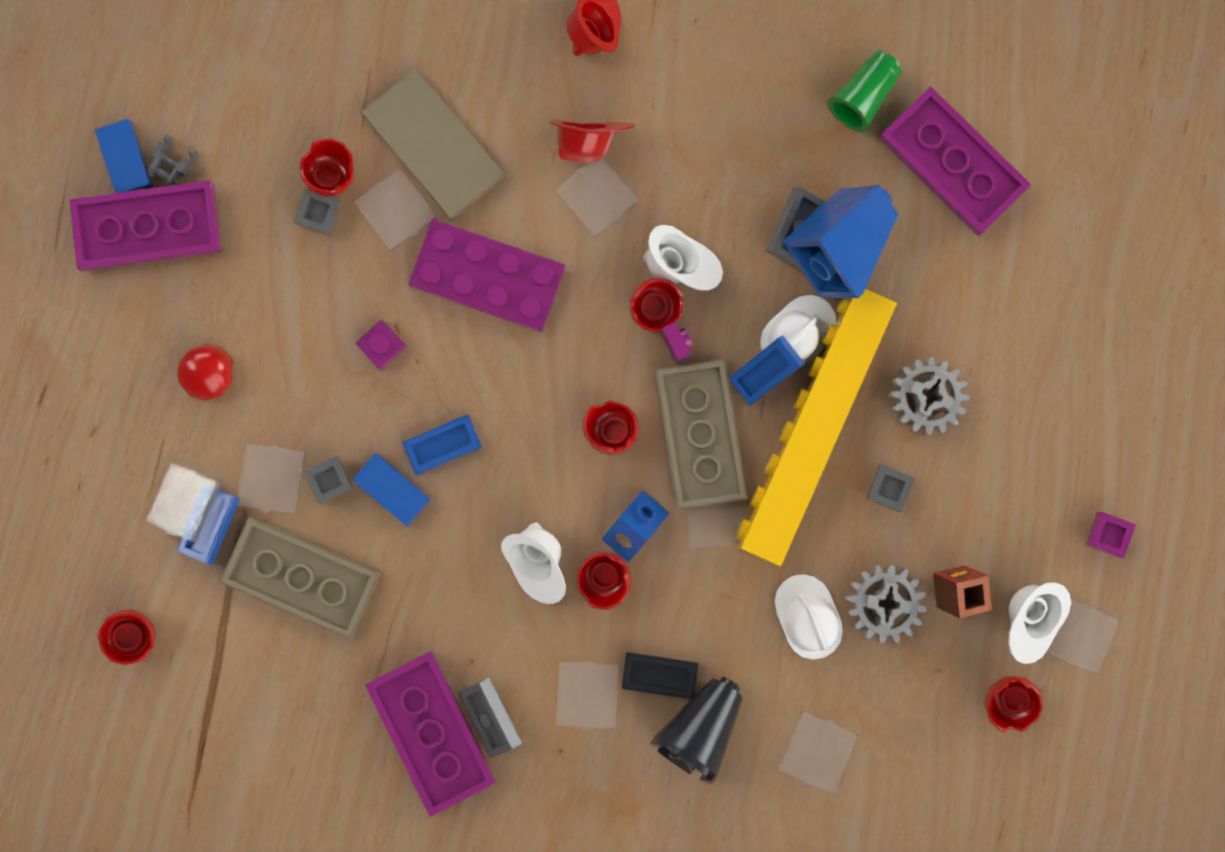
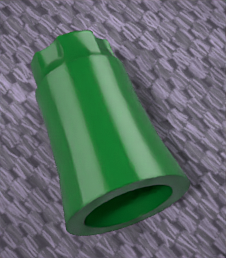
[827,50,902,132]

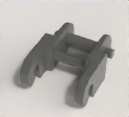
[148,134,198,186]

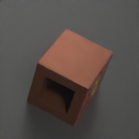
[933,565,992,618]

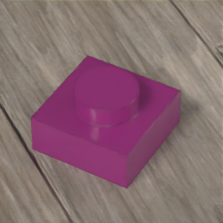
[355,319,407,370]
[661,322,693,364]
[1085,512,1136,558]

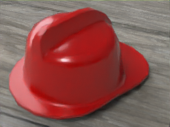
[566,0,621,56]
[549,120,635,163]

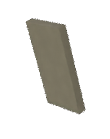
[361,68,505,221]
[655,359,748,511]
[219,516,382,640]

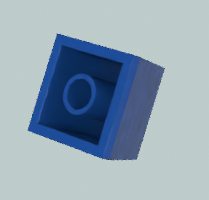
[782,185,898,298]

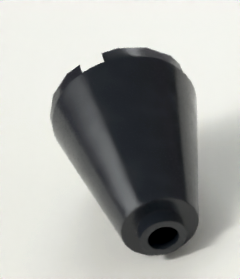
[650,676,743,784]

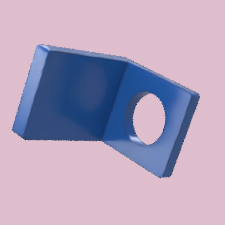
[602,491,669,562]

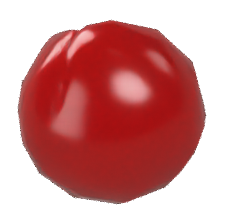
[300,138,354,197]
[630,277,684,333]
[177,344,234,401]
[582,400,639,455]
[577,552,632,610]
[98,609,156,665]
[985,676,1044,733]

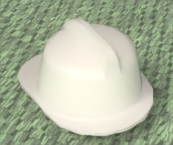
[643,225,723,290]
[760,295,837,367]
[501,522,566,604]
[774,574,843,660]
[1008,582,1071,664]

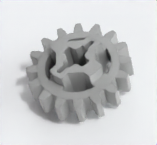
[888,357,970,436]
[845,564,927,644]

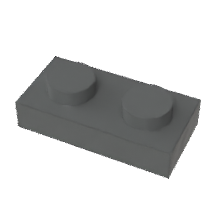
[766,187,825,267]
[458,678,522,758]

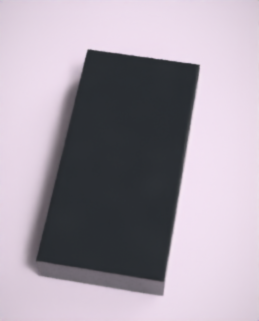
[621,652,698,699]

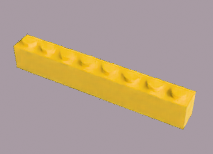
[735,289,897,566]

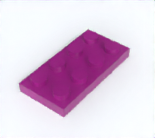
[879,86,1031,237]
[69,180,222,271]
[408,219,566,333]
[365,651,497,817]

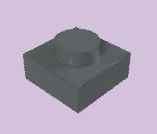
[294,189,342,236]
[304,456,354,504]
[866,465,915,512]

